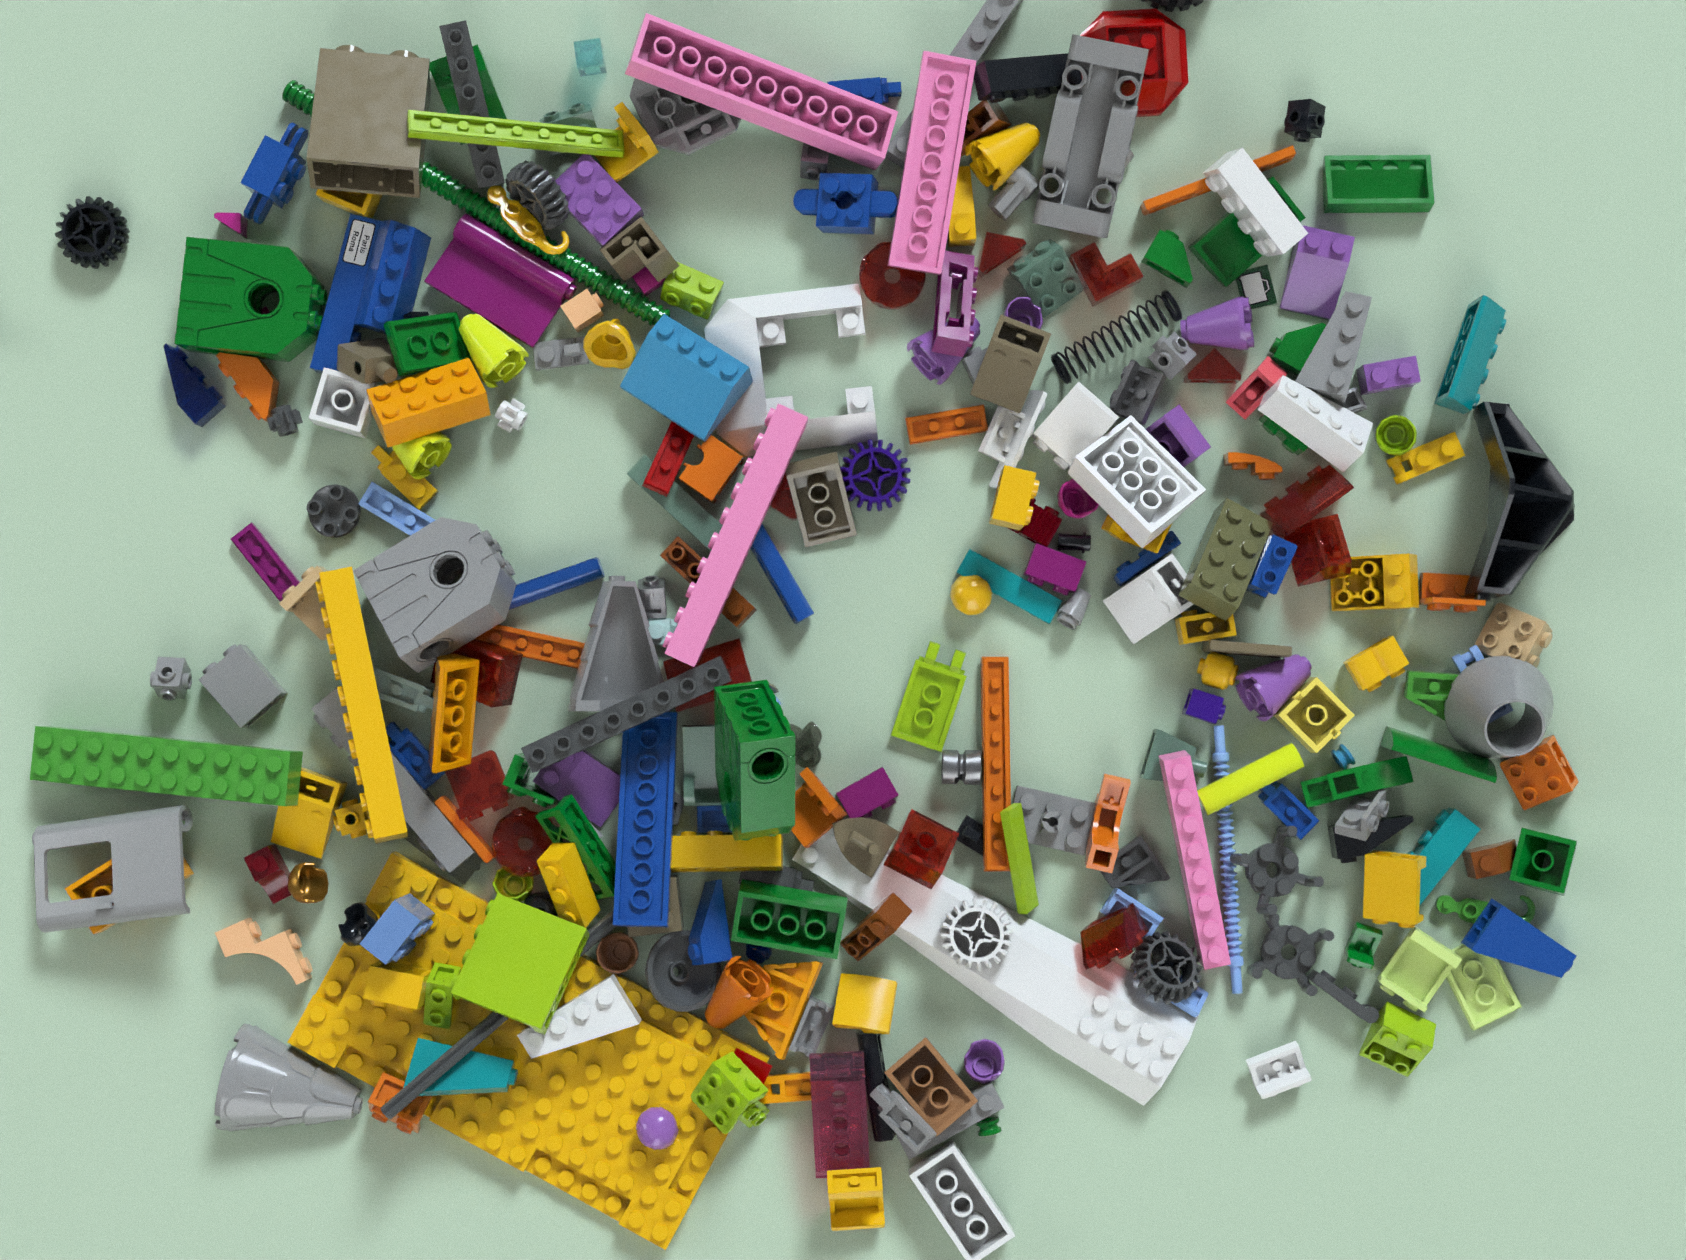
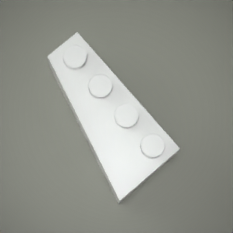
[517,974,642,1059]

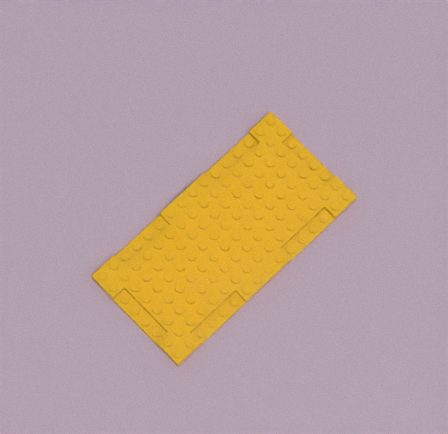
[287,851,770,1250]

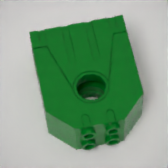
[174,237,327,362]
[714,680,795,841]

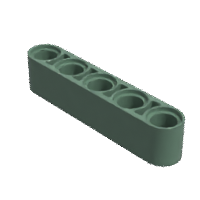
[627,454,723,551]

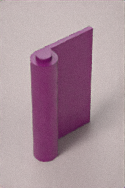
[424,213,577,348]

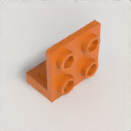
[1419,572,1486,613]
[1500,735,1579,810]
[791,767,848,848]
[368,1072,432,1134]

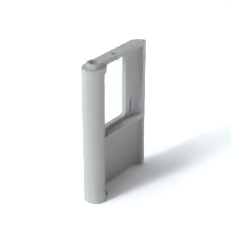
[32,805,193,933]

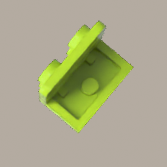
[691,1051,769,1134]

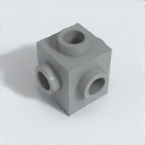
[1148,332,1197,380]
[150,657,192,701]

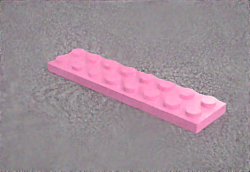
[887,51,976,275]

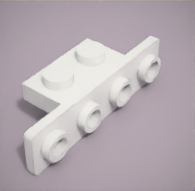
[978,390,1047,489]

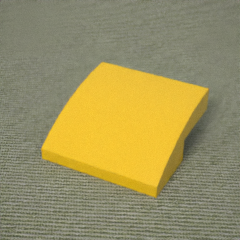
[832,973,898,1034]

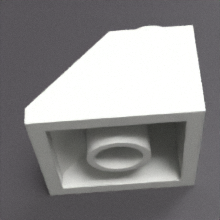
[309,367,377,439]

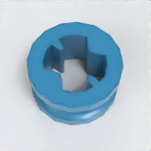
[1330,744,1356,770]

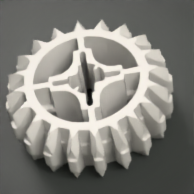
[940,897,1014,971]

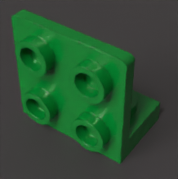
[502,753,559,808]

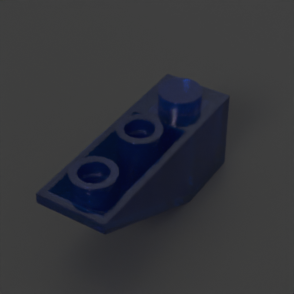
[163,343,226,427]

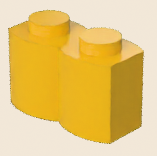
[1343,636,1409,692]

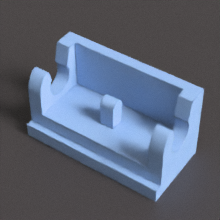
[1100,888,1164,939]

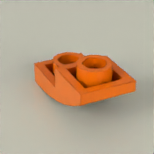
[1224,452,1282,480]

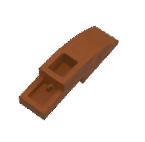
[660,536,757,629]

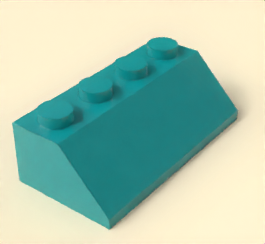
[1434,295,1506,414]

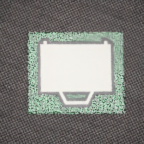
[1236,265,1277,309]

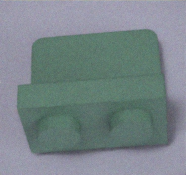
[1007,239,1084,317]

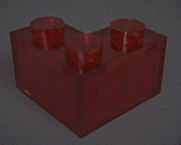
[1069,242,1144,307]

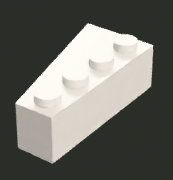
[1258,375,1373,472]

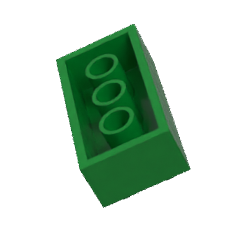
[731,879,848,959]

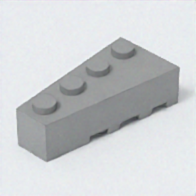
[1295,291,1372,406]

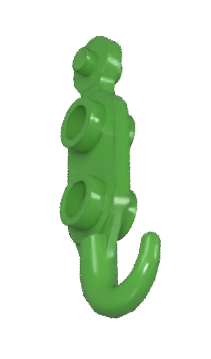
[1435,895,1536,923]

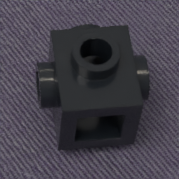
[1284,99,1326,142]

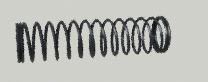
[1051,290,1182,384]

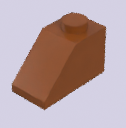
[1462,839,1517,879]

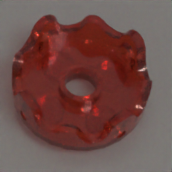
[859,242,926,310]
[491,807,554,877]

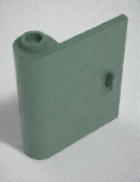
[682,725,721,806]

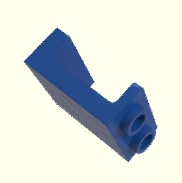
[1246,535,1297,598]

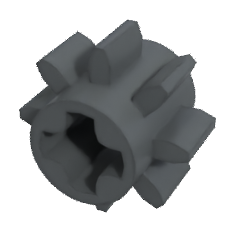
[267,405,303,437]

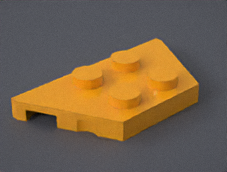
[744,961,823,1060]

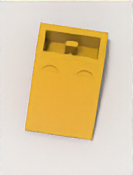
[1330,553,1419,611]
[271,767,348,859]

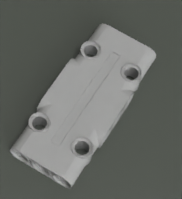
[1032,34,1149,238]

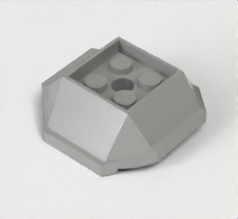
[629,78,741,155]

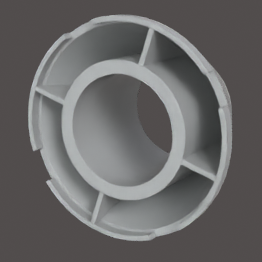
[1444,656,1554,759]

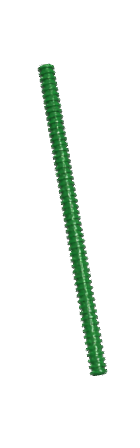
[282,80,671,326]

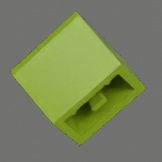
[1359,1001,1436,1077]

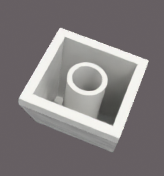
[1032,382,1119,470]

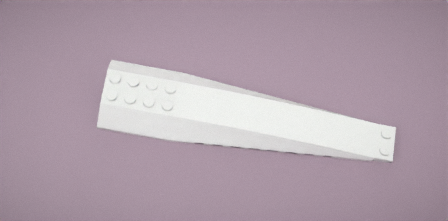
[792,827,1199,1106]

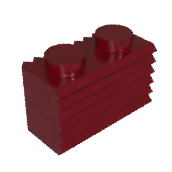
[1008,499,1063,547]

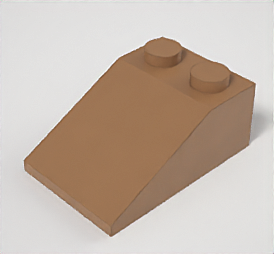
[884,1037,978,1137]

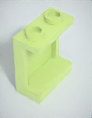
[1377,926,1462,1013]

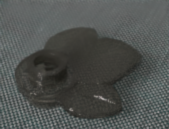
[790,721,822,769]

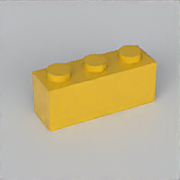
[537,842,601,928]

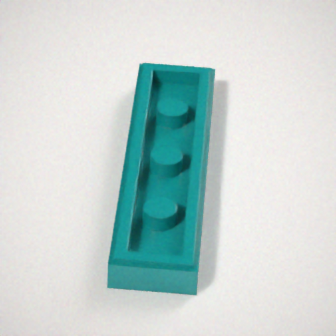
[956,549,1062,624]

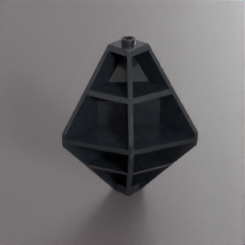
[1465,402,1575,602]

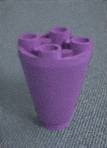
[1180,296,1254,350]

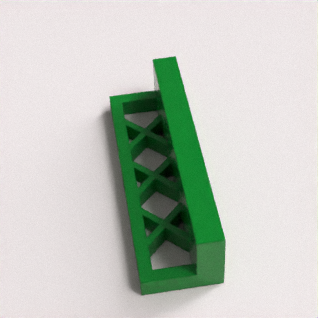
[536,794,616,900]

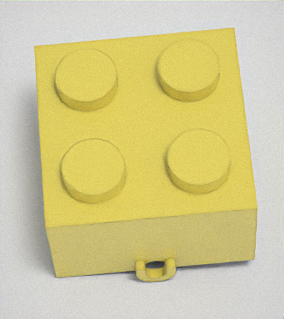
[1274,677,1355,753]

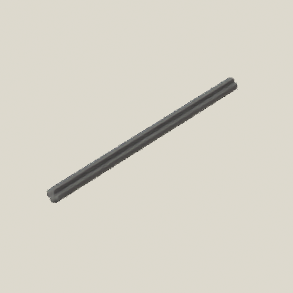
[381,911,616,1119]

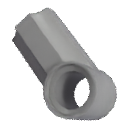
[988,165,1040,221]

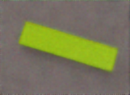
[1000,803,1039,914]

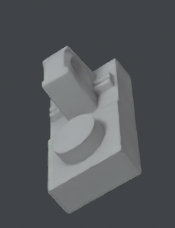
[533,336,589,371]

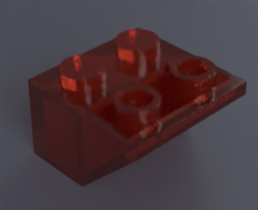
[1284,514,1352,587]
[1080,903,1149,970]

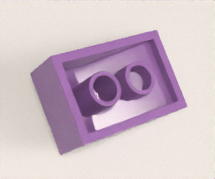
[1279,225,1355,320]
[533,750,620,827]

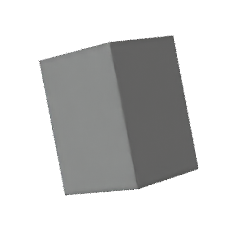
[1342,387,1367,413]

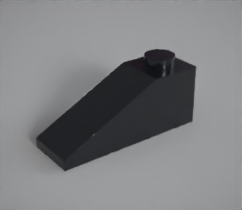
[1327,815,1414,863]

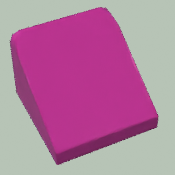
[214,212,248,238]
[632,266,666,296]

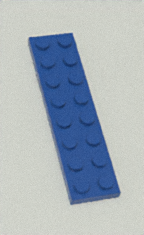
[613,712,678,927]

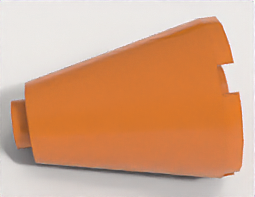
[705,956,773,1029]

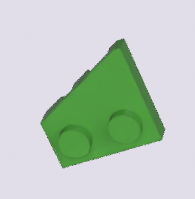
[1404,670,1459,721]

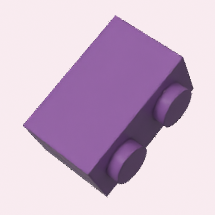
[1356,356,1421,395]

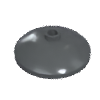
[645,930,721,1012]

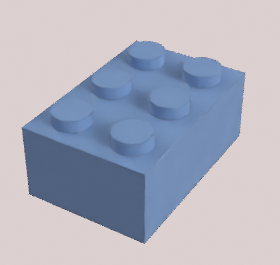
[360,893,435,965]

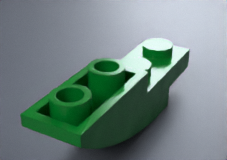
[1300,756,1414,808]

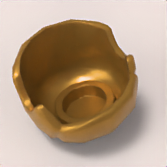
[288,862,329,904]

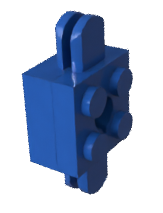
[240,123,308,224]
[793,173,898,234]

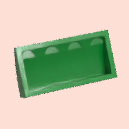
[1323,155,1435,213]
[1188,177,1306,287]
[1380,726,1497,783]

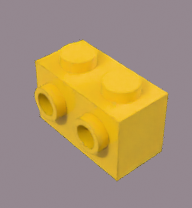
[1175,610,1237,645]

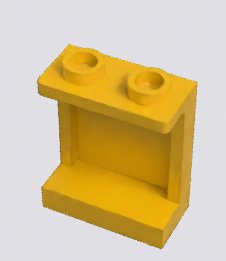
[1363,850,1426,928]
[827,1167,885,1231]

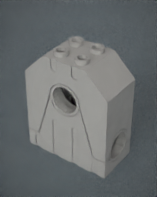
[353,517,517,673]

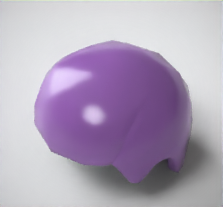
[1003,297,1043,329]
[964,1039,1005,1084]
[636,1107,679,1150]

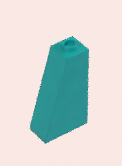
[403,1038,518,1096]

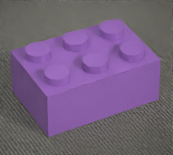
[555,154,644,247]

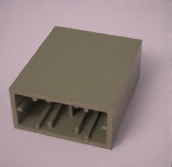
[306,45,431,198]

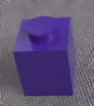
[1182,688,1226,724]

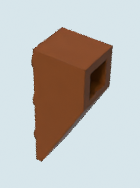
[840,892,912,961]

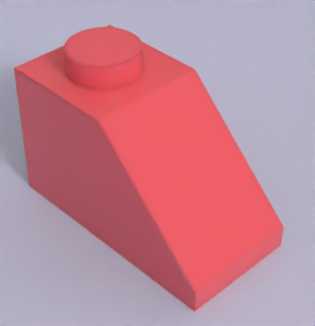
[1226,356,1288,420]

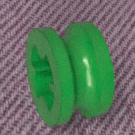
[976,1117,1002,1136]

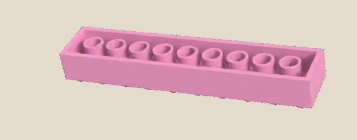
[625,13,898,170]
[662,403,808,667]

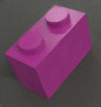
[1023,543,1086,596]
[836,766,898,818]

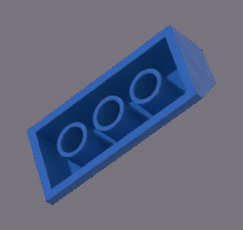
[354,220,431,334]

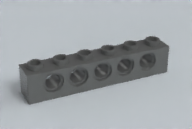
[439,20,505,188]

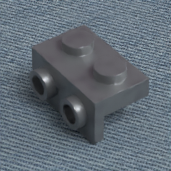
[1110,359,1166,425]

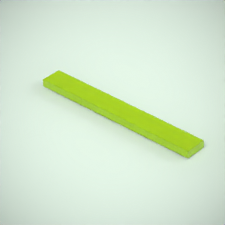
[407,110,625,158]

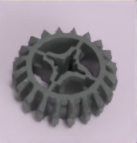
[505,160,570,231]
[1130,931,1203,1004]

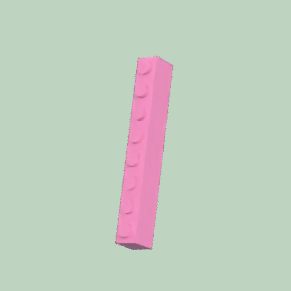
[1158,750,1231,970]

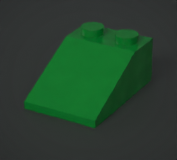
[430,44,507,145]

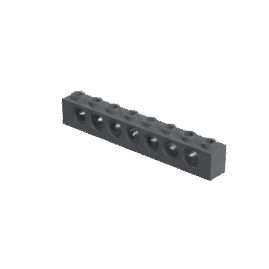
[521,656,733,773]

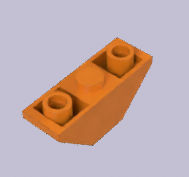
[216,352,280,421]

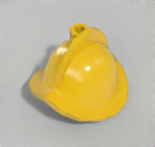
[583,319,636,369]

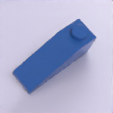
[688,879,732,966]

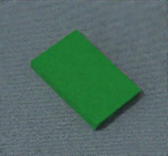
[383,312,472,376]

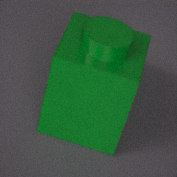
[1141,229,1193,288]
[1269,323,1326,375]

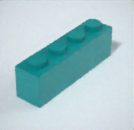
[1407,808,1480,906]

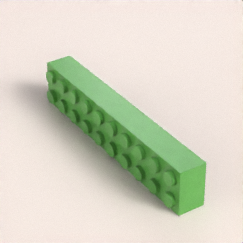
[30,726,303,806]

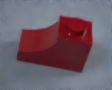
[244,844,291,904]

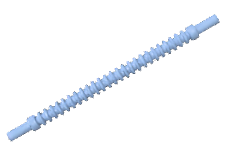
[1212,725,1244,994]

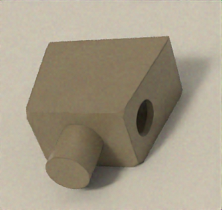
[337,337,398,384]

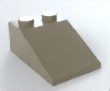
[786,452,857,548]

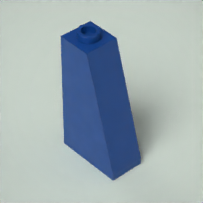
[1461,898,1577,978]

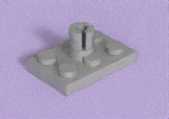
[1013,785,1096,855]

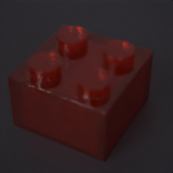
[883,809,959,889]

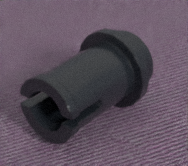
[1058,532,1091,553]

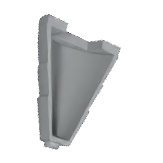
[568,576,664,711]
[214,1023,363,1131]

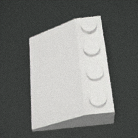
[1068,416,1206,548]

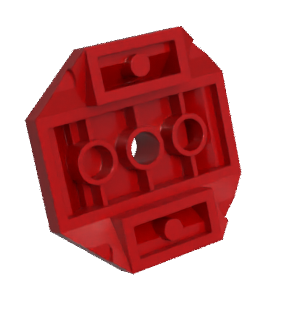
[1080,8,1189,117]

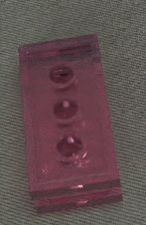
[809,1051,870,1178]

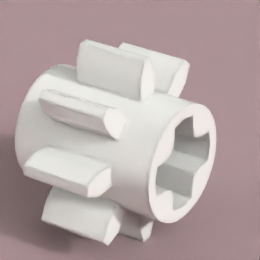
[495,398,528,433]

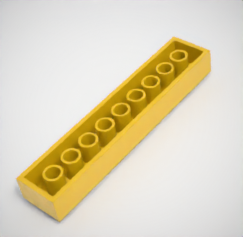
[315,566,408,844]

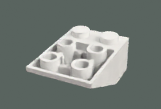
[1103,554,1193,644]

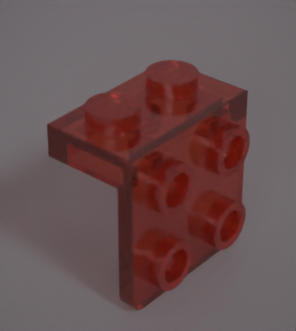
[446,750,514,822]

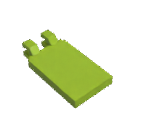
[891,641,967,752]

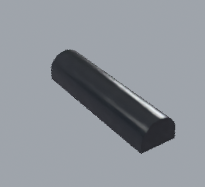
[856,1031,896,1142]

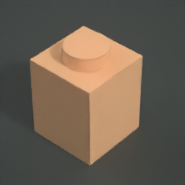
[560,289,604,332]

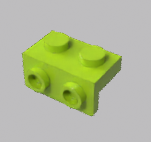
[660,261,724,320]

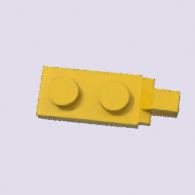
[371,445,439,510]

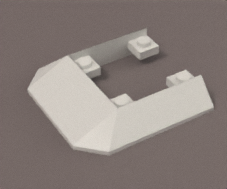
[704,284,878,457]

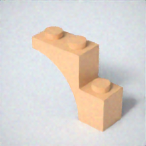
[215,917,313,985]

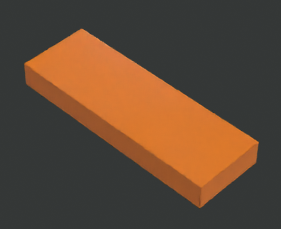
[905,404,988,445]
[434,795,498,863]

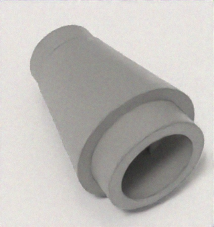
[1056,588,1091,630]

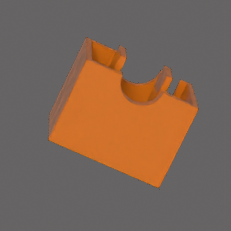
[679,435,744,504]

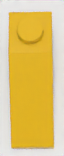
[948,166,976,247]

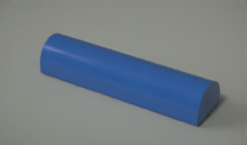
[750,524,814,624]
[509,557,605,610]

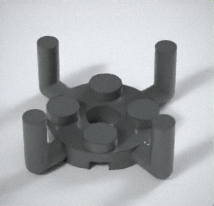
[1230,826,1324,915]
[1247,914,1334,996]

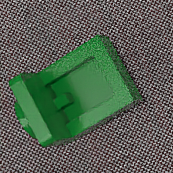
[1345,922,1383,969]

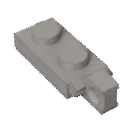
[870,1083,937,1154]

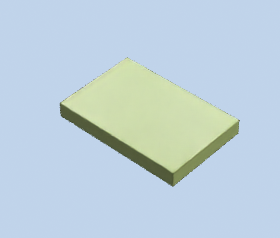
[1446,944,1522,1031]

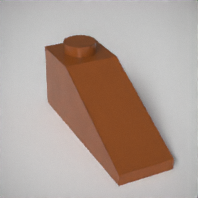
[961,100,1012,157]

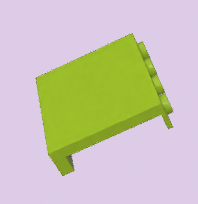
[450,893,590,1035]

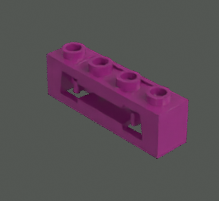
[932,250,978,357]

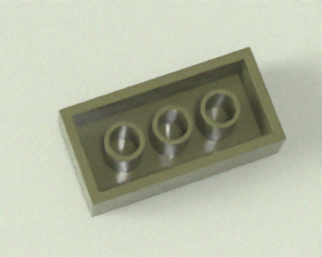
[1178,498,1273,621]

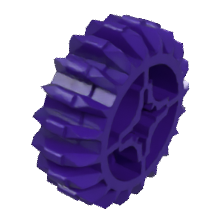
[841,439,911,511]

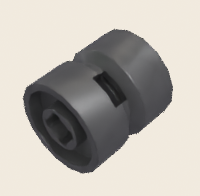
[941,750,981,785]

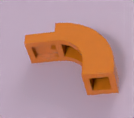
[1085,774,1131,873]

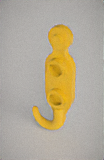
[487,185,570,255]

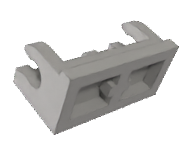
[789,996,835,1057]

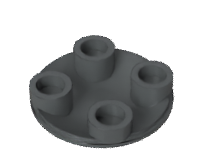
[307,484,361,538]

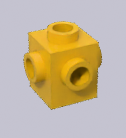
[333,798,370,839]

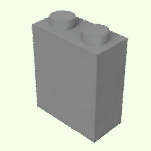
[199,644,287,728]

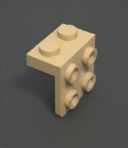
[279,565,331,640]
[1474,603,1553,668]

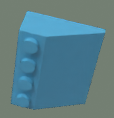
[620,314,753,442]

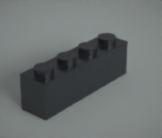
[974,53,1082,103]

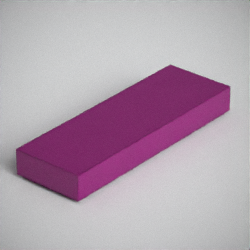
[231,522,300,601]

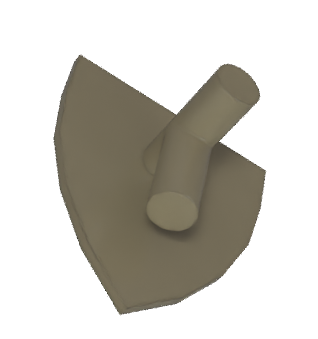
[832,817,899,878]

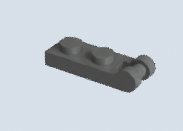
[1307,969,1379,1023]

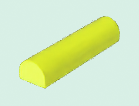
[1197,743,1304,816]

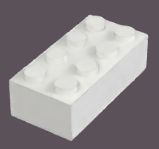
[1203,148,1308,257]
[908,1139,1015,1260]

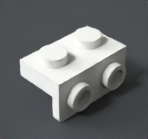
[1246,1041,1312,1099]

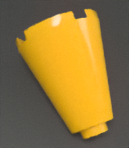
[965,122,1040,190]

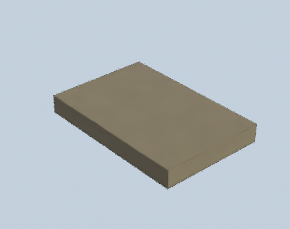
[1202,640,1292,658]

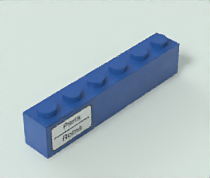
[310,213,380,373]

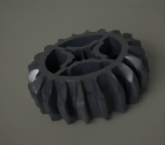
[54,196,130,269]

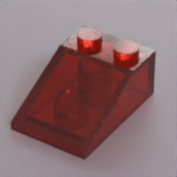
[430,639,523,708]

